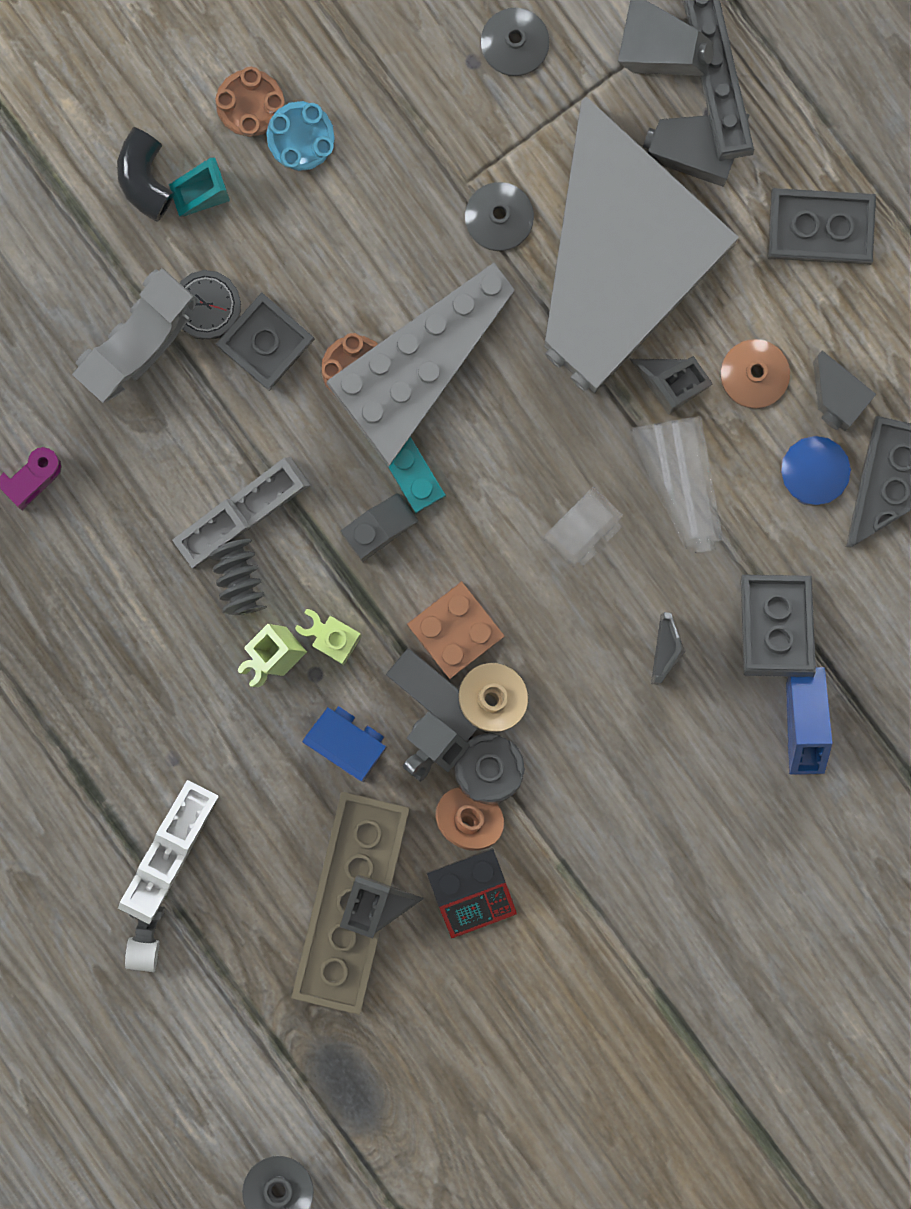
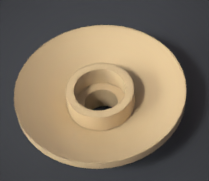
[459,663,528,732]

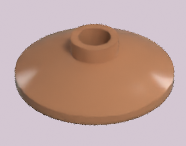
[721,339,790,409]
[436,787,504,851]

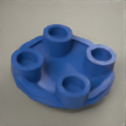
[781,436,851,505]

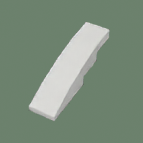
[118,780,218,924]

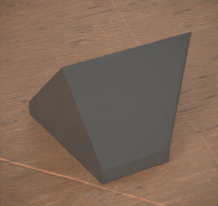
[630,356,713,415]
[340,875,424,939]

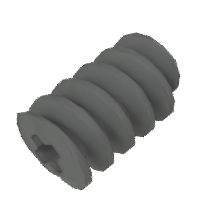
[210,539,267,615]

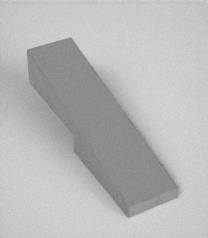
[172,457,311,568]

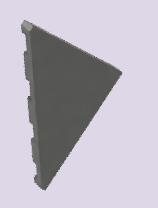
[846,416,911,548]

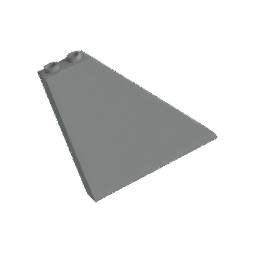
[544,97,739,394]

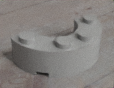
[72,268,196,403]

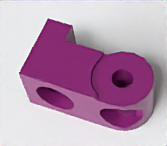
[0,447,62,511]

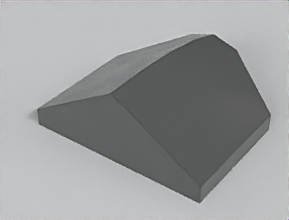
[651,612,685,685]

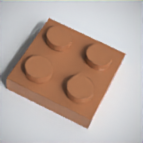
[407,581,505,679]

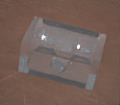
[543,486,623,568]

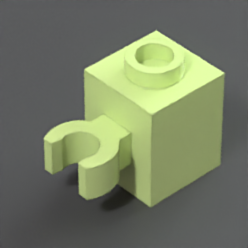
[295,609,362,665]
[238,624,307,687]

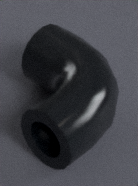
[117,127,174,222]

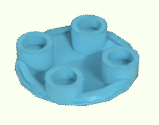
[266,101,335,171]

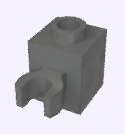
[403,711,470,782]

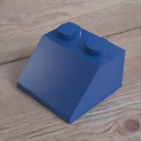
[302,706,387,782]

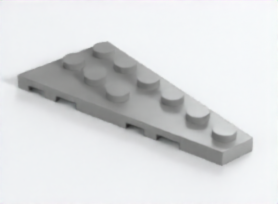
[326,263,514,467]

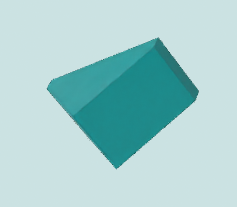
[168,157,230,217]

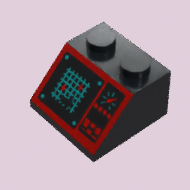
[427,848,517,939]

